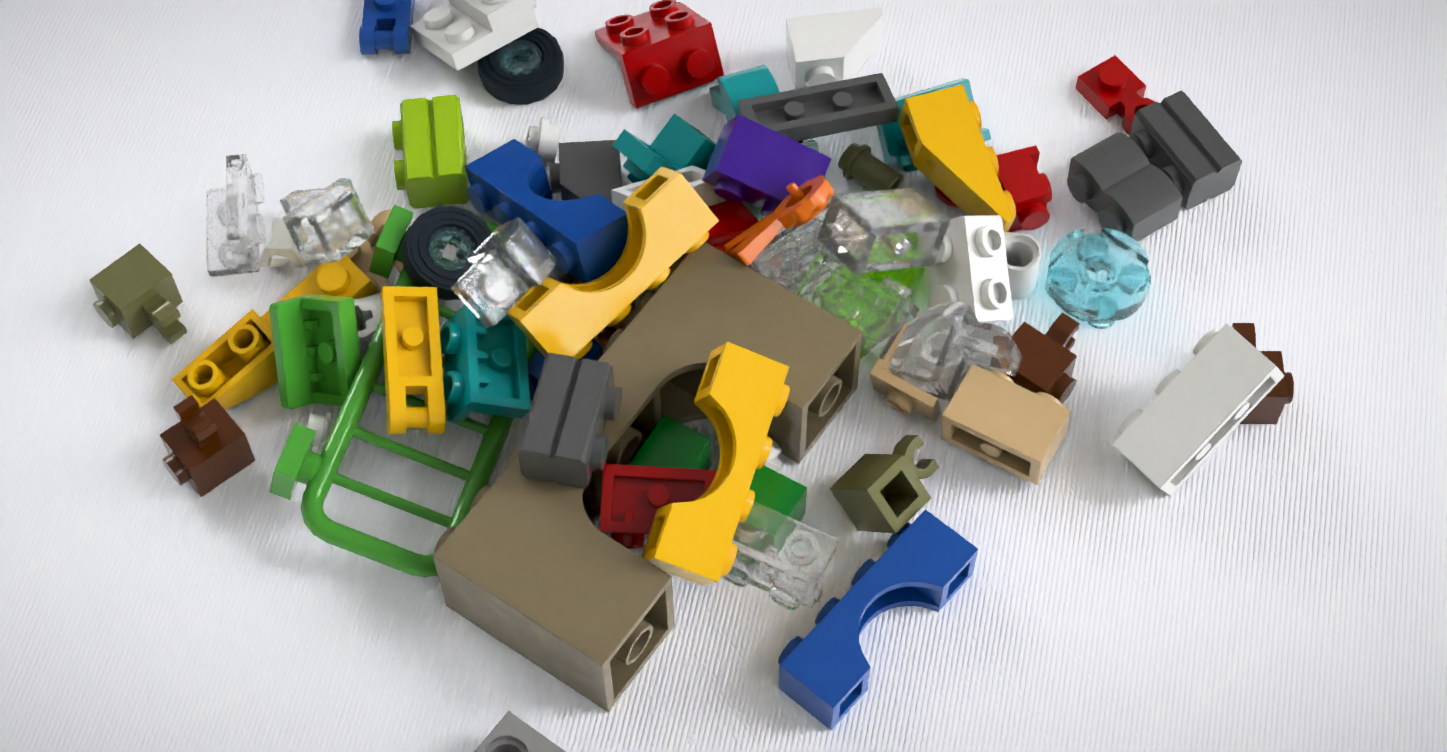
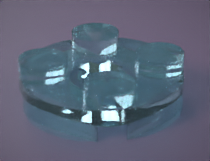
[1045,228,1151,329]

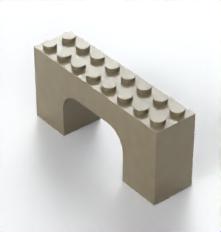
[433,242,863,712]

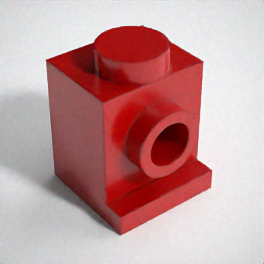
[996,145,1052,232]

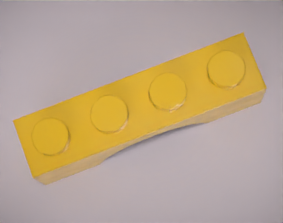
[505,167,719,360]
[641,342,790,586]

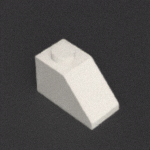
[785,7,883,89]

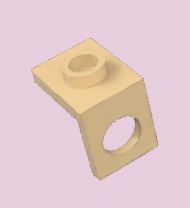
[869,321,941,422]

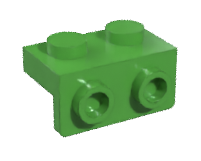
[269,294,361,409]

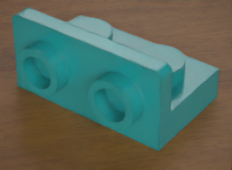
[440,303,531,423]

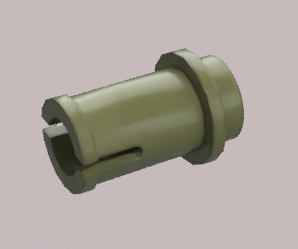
[838,143,904,201]

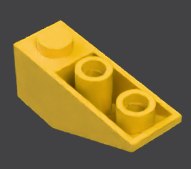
[898,84,1016,232]

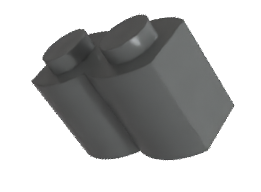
[1067,131,1183,246]

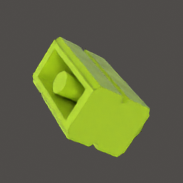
[392,94,469,209]

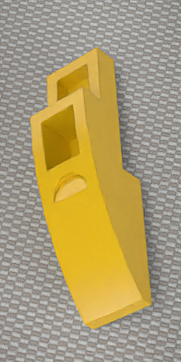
[171,248,377,410]

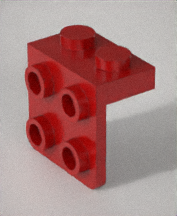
[594,0,724,109]

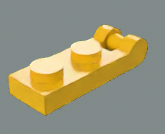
[380,286,446,434]

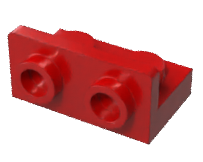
[599,464,717,549]

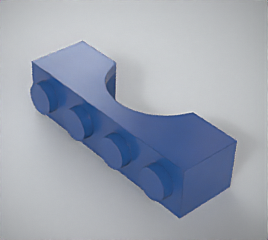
[465,139,628,283]
[778,509,978,730]

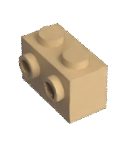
[941,364,1071,486]

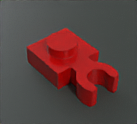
[1075,55,1155,135]

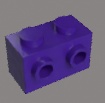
[702,114,832,217]

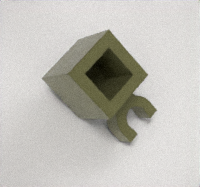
[89,243,187,344]
[829,435,939,534]

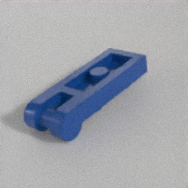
[359,0,415,55]

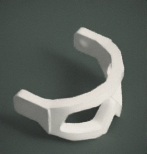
[259,193,313,268]

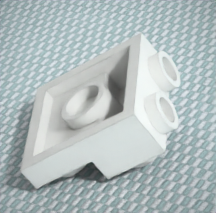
[410,0,539,71]

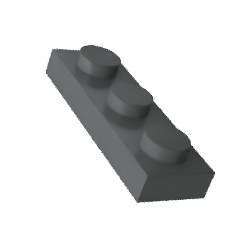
[738,73,899,141]

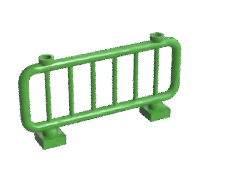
[269,204,556,578]

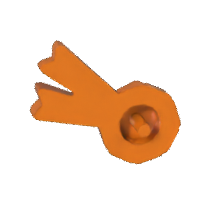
[723,175,834,266]

